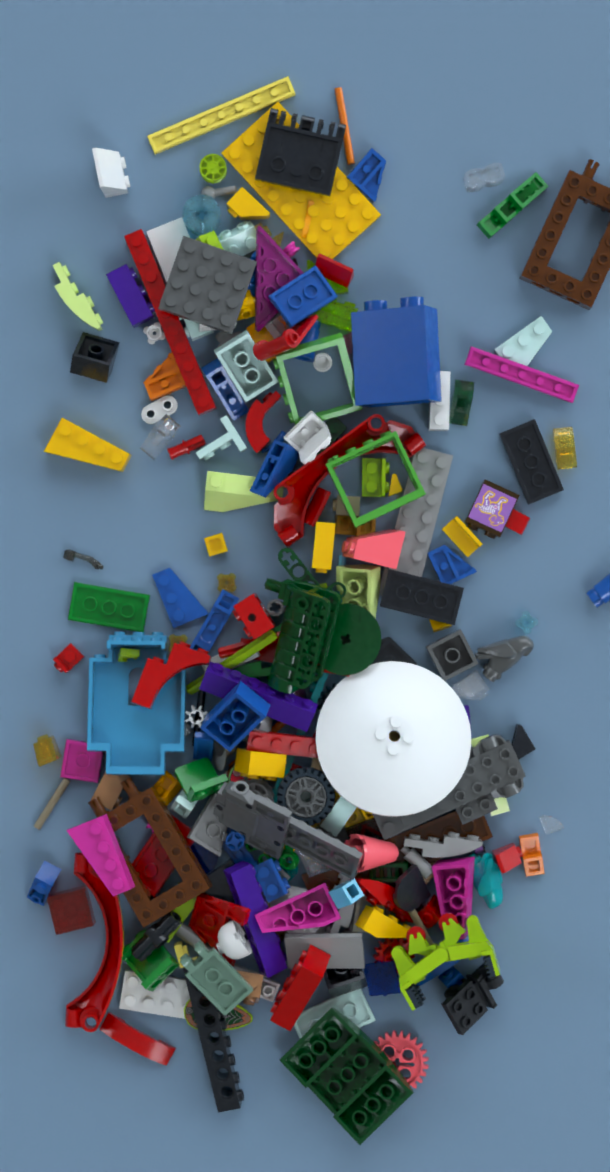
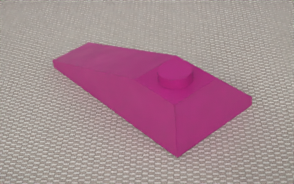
[254,883,341,933]

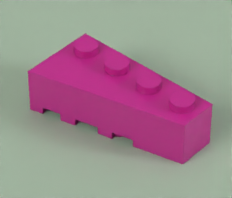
[66,814,135,896]
[432,857,475,940]

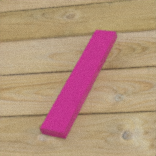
[464,346,579,403]

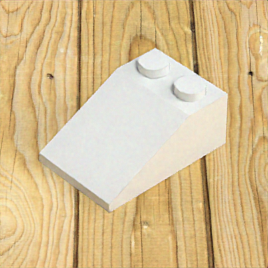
[92,148,130,198]

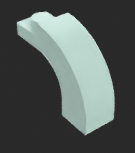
[320,796,357,837]

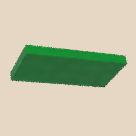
[68,582,150,632]

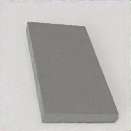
[284,933,365,969]

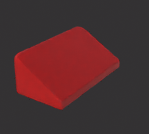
[315,254,354,288]
[304,487,331,527]

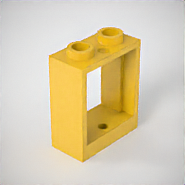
[312,522,336,573]

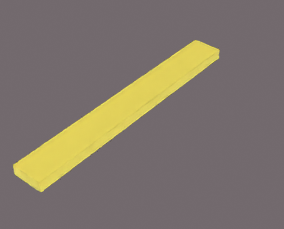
[147,76,296,155]

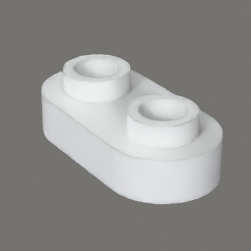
[141,396,178,424]

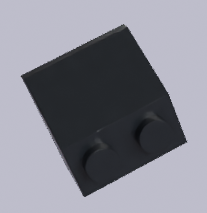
[70,332,120,383]
[324,969,367,998]

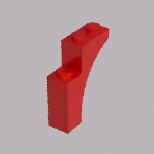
[131,641,212,710]

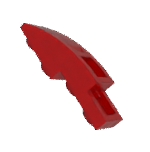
[350,878,414,923]

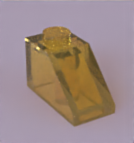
[33,734,62,767]

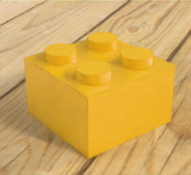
[234,748,287,781]

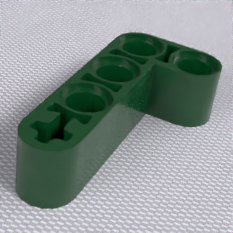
[278,548,346,605]

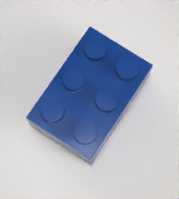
[200,681,270,752]

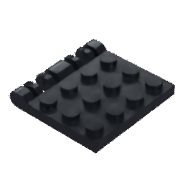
[255,108,346,197]

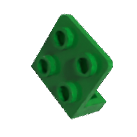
[174,757,228,803]

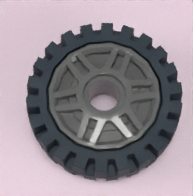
[277,767,335,826]

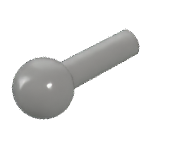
[201,186,237,202]

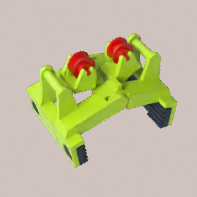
[391,913,500,1011]

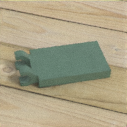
[180,940,253,1016]

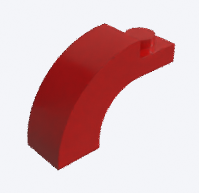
[245,391,282,454]

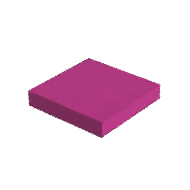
[60,739,104,783]

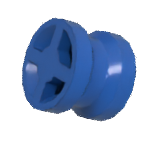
[225,830,245,851]

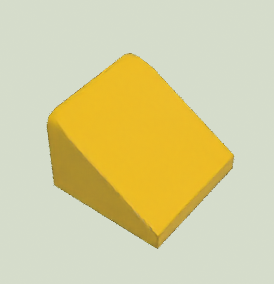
[388,473,402,497]

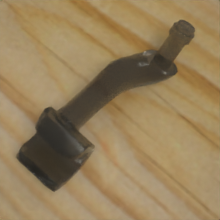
[63,549,103,569]

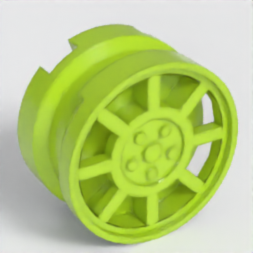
[199,154,227,184]

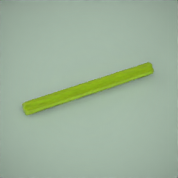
[186,630,277,695]

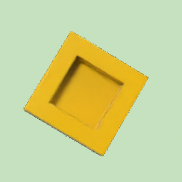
[204,533,228,557]

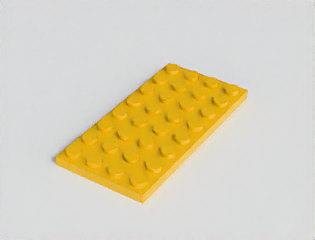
[221,102,381,259]

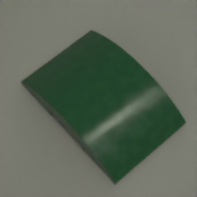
[280,1007,414,1145]

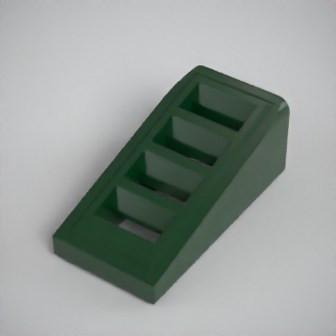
[369,861,410,883]

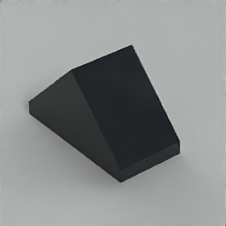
[511,724,536,760]

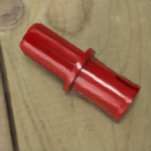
[167,435,206,460]

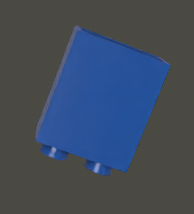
[351,296,442,408]

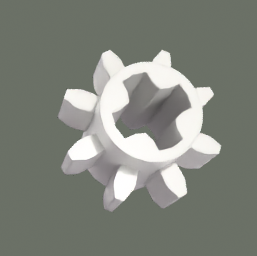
[185,705,208,728]

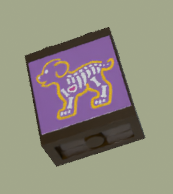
[464,479,520,539]

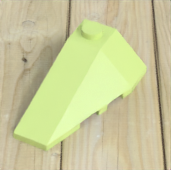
[336,564,381,619]

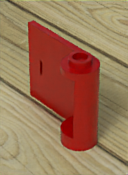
[253,314,319,361]

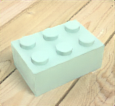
[214,330,278,402]

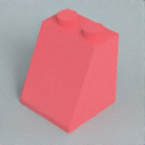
[341,529,406,569]

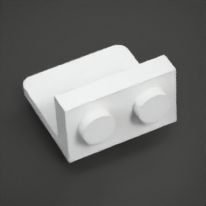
[284,410,331,464]

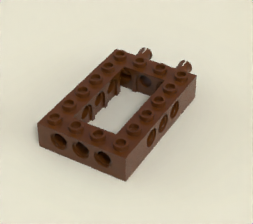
[519,159,610,310]
[88,777,213,928]

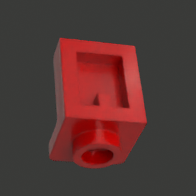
[53,643,85,673]
[417,894,441,929]

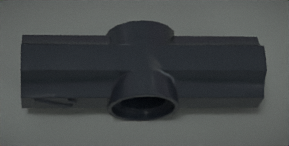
[131,910,183,962]

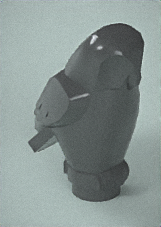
[475,636,534,682]

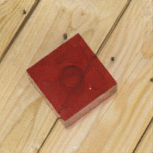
[47,885,96,935]

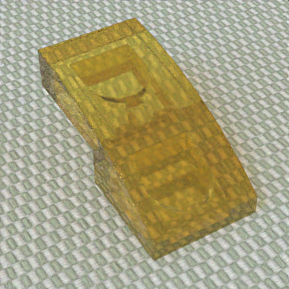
[553,427,577,470]

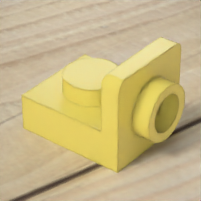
[174,941,198,968]

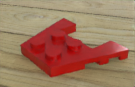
[189,893,251,967]

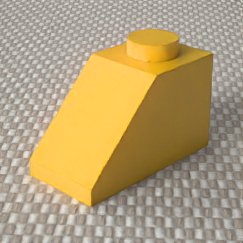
[226,187,271,220]

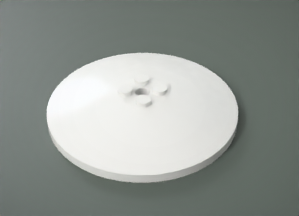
[315,661,471,817]

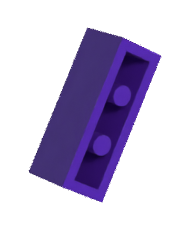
[106,264,155,328]

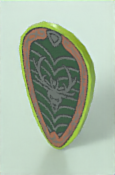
[184,996,253,1031]

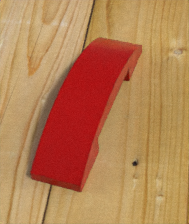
[99,1012,176,1066]

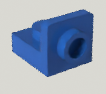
[438,966,465,988]

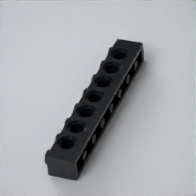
[183,960,244,1113]

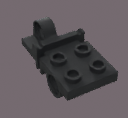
[441,963,504,1035]

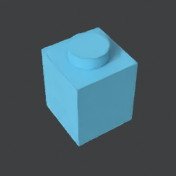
[328,878,364,909]

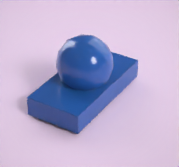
[193,730,214,761]

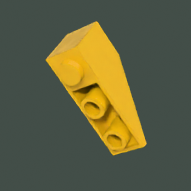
[355,905,411,938]

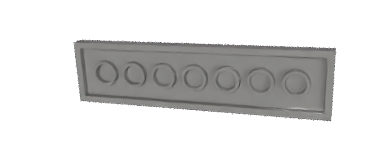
[379,448,453,596]

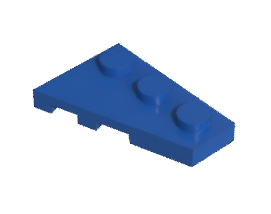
[152,568,209,628]

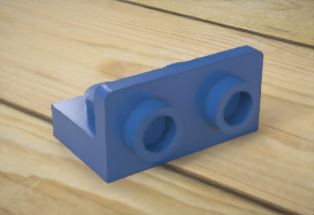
[254,857,291,903]

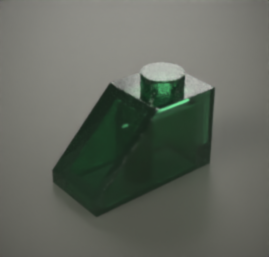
[449,379,474,426]

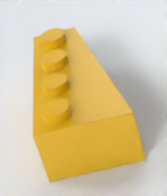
[44,418,132,472]

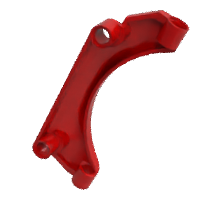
[274,414,426,548]

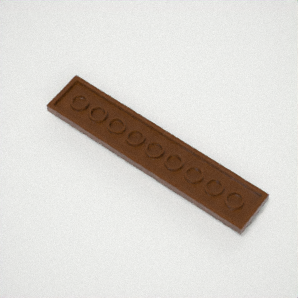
[301,810,493,891]

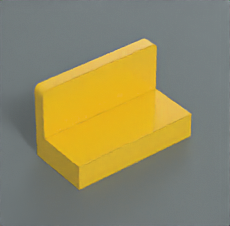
[441,516,483,558]

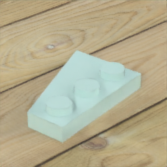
[494,316,552,366]

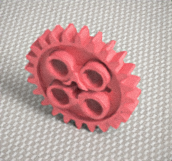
[374,1030,429,1089]

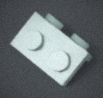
[217,221,256,256]

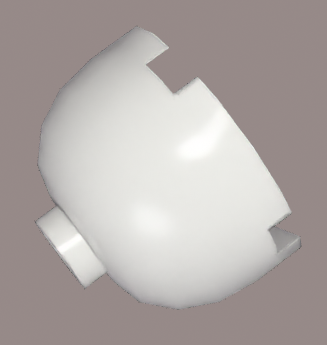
[216,920,252,959]

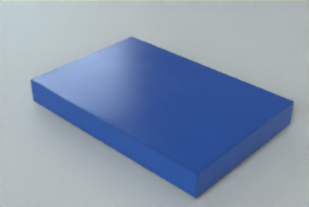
[268,265,338,329]

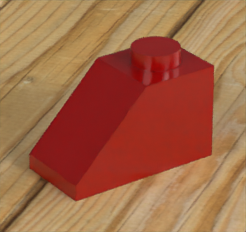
[492,843,523,874]

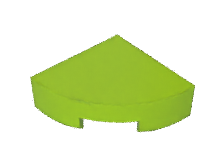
[118,648,140,662]

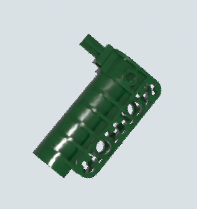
[264,578,341,694]

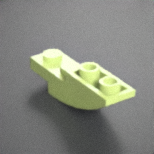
[53,262,103,331]

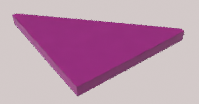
[255,225,304,332]

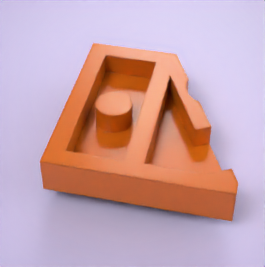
[143,352,186,401]

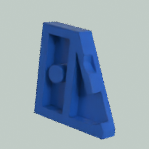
[346,148,386,202]
[427,545,477,584]

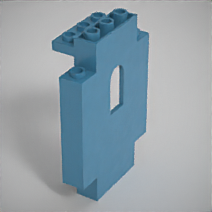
[87,632,187,775]

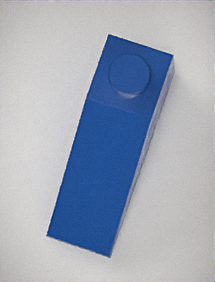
[201,358,249,421]
[250,439,299,498]

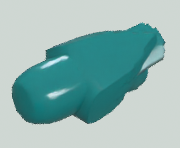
[468,853,503,909]

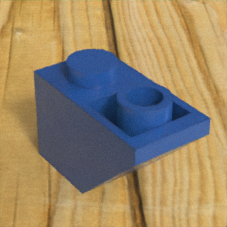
[27,861,62,906]

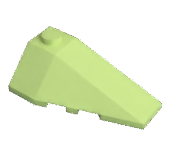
[204,471,284,512]

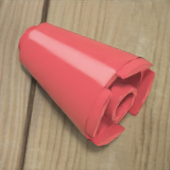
[344,834,399,873]

